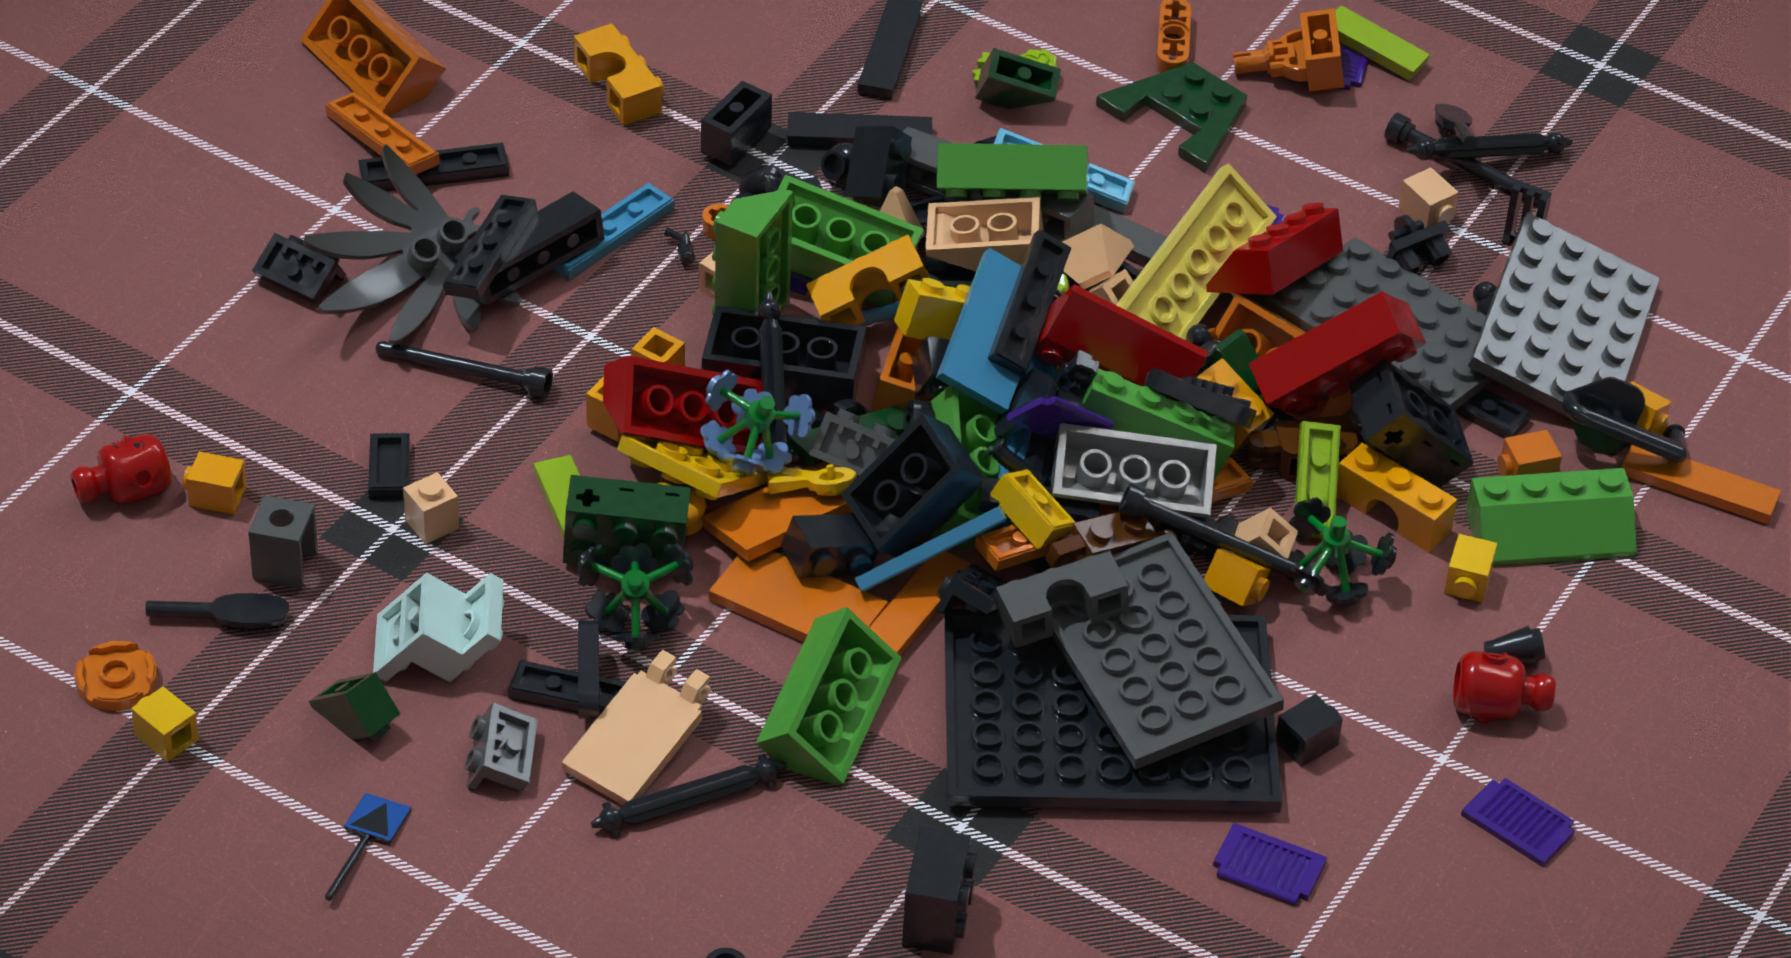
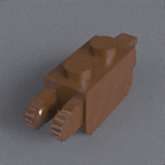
[1245,415,1382,481]
[1045,512,1178,568]

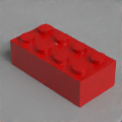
[1249,291,1426,416]

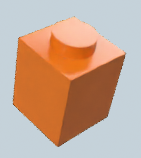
[1497,430,1562,476]

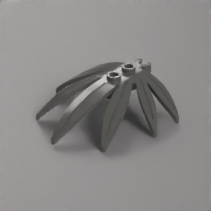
[303,144,522,345]

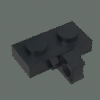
[1054,350,1100,407]

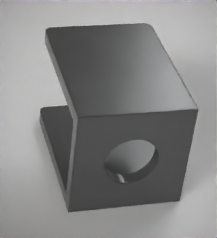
[248,495,318,589]

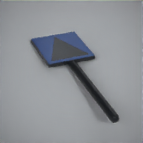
[325,793,411,901]

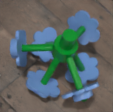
[701,370,815,476]

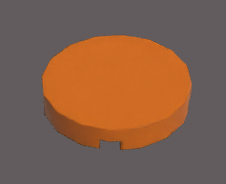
[74,641,158,711]

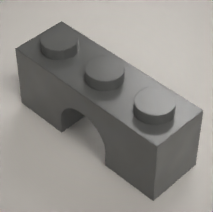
[996,551,1129,648]

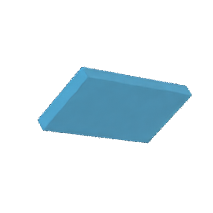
[936,248,1021,414]

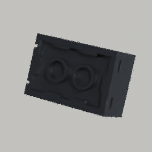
[1349,358,1474,488]

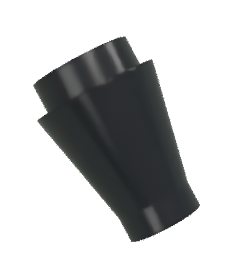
[1483,626,1545,665]

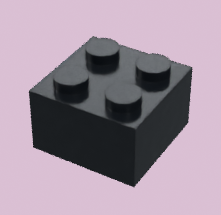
[902,827,977,955]

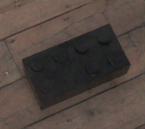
[701,306,866,410]

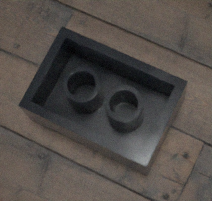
[841,413,987,557]

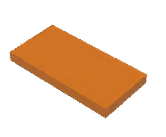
[702,461,858,561]
[709,551,888,643]

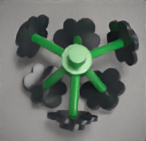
[1286,497,1397,606]
[577,543,693,651]

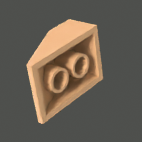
[926,197,1044,271]

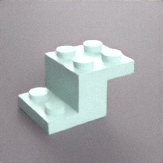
[373,573,504,682]

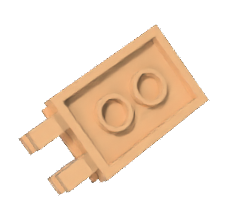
[562,650,711,805]

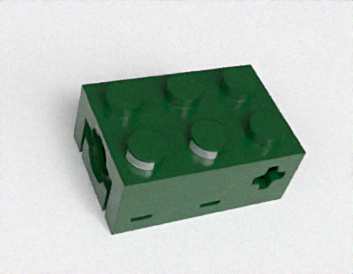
[563,475,691,575]

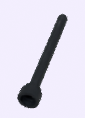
[1384,112,1539,204]
[375,341,553,399]
[1118,483,1299,577]

